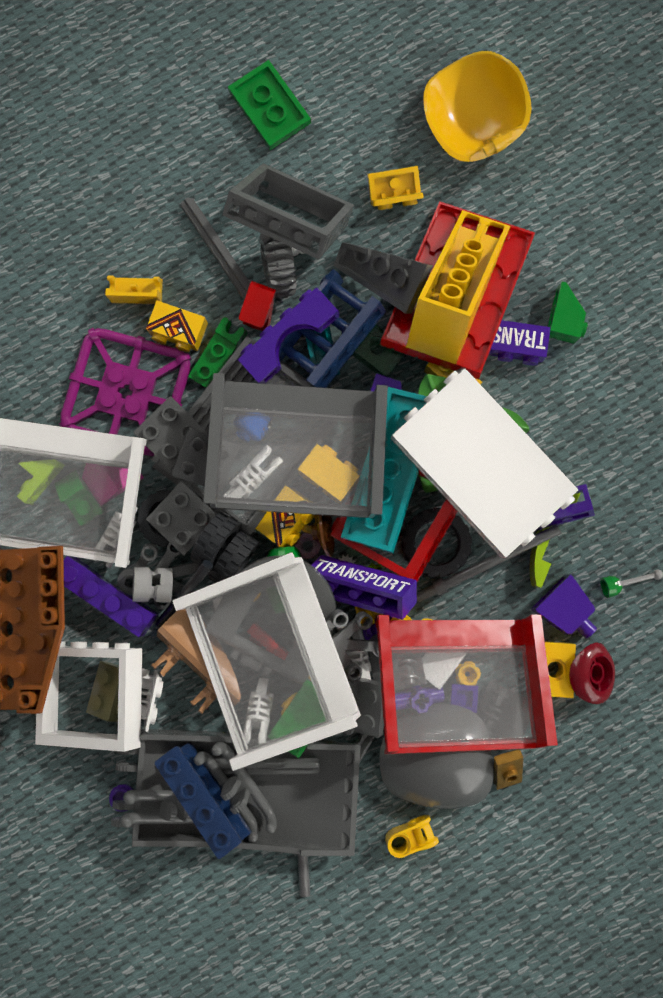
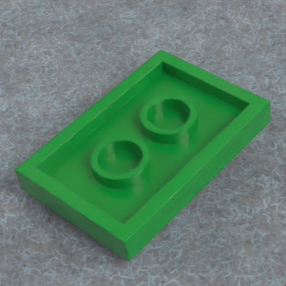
[228,60,311,150]

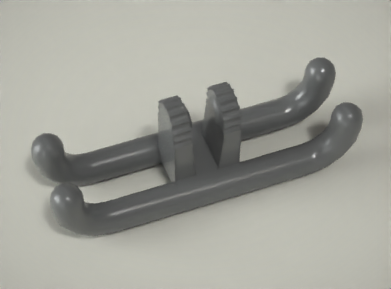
[194,742,277,843]
[120,790,194,828]

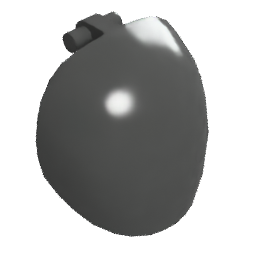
[380,703,498,809]

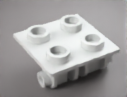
[141,668,163,732]

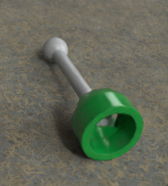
[600,569,663,598]

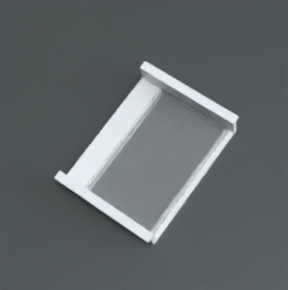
[0,418,147,568]
[172,552,361,771]

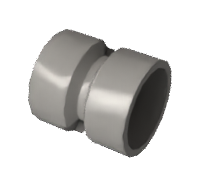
[132,567,173,603]

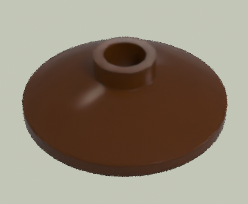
[311,515,335,557]

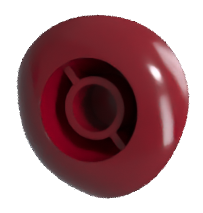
[569,642,615,704]

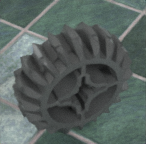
[259,233,297,299]

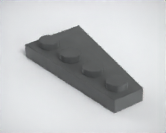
[333,242,433,314]

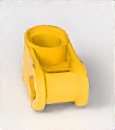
[385,815,439,858]

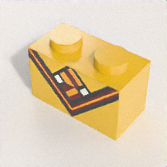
[146,301,208,352]
[255,485,315,547]

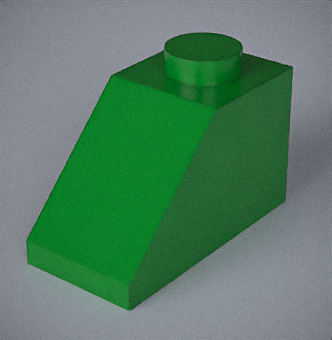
[547,282,588,344]

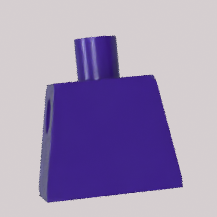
[531,574,597,639]

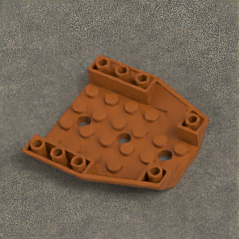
[0,546,65,714]

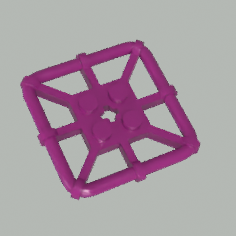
[59,327,192,456]

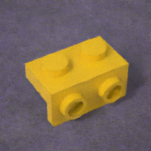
[367,166,423,210]

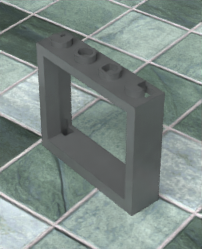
[223,163,354,259]

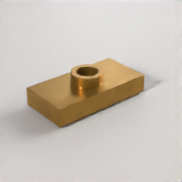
[494,749,523,790]

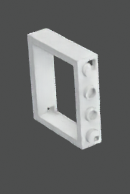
[35,641,142,752]

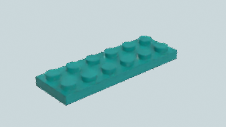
[341,387,427,553]

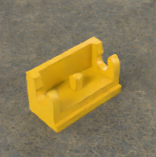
[105,275,163,304]

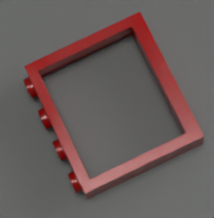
[330,470,458,581]

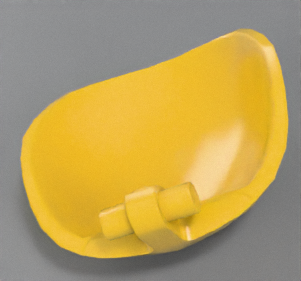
[423,51,532,162]

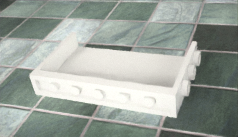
[390,369,578,558]

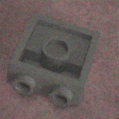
[324,676,384,738]

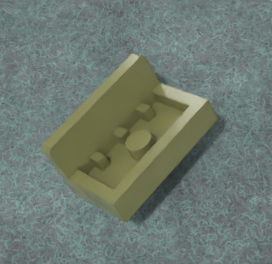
[86,661,119,722]

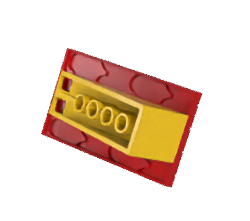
[380,201,535,380]

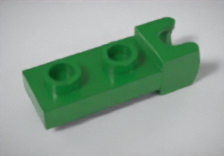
[188,317,248,388]

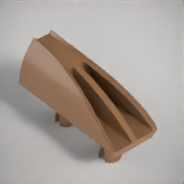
[151,609,241,714]

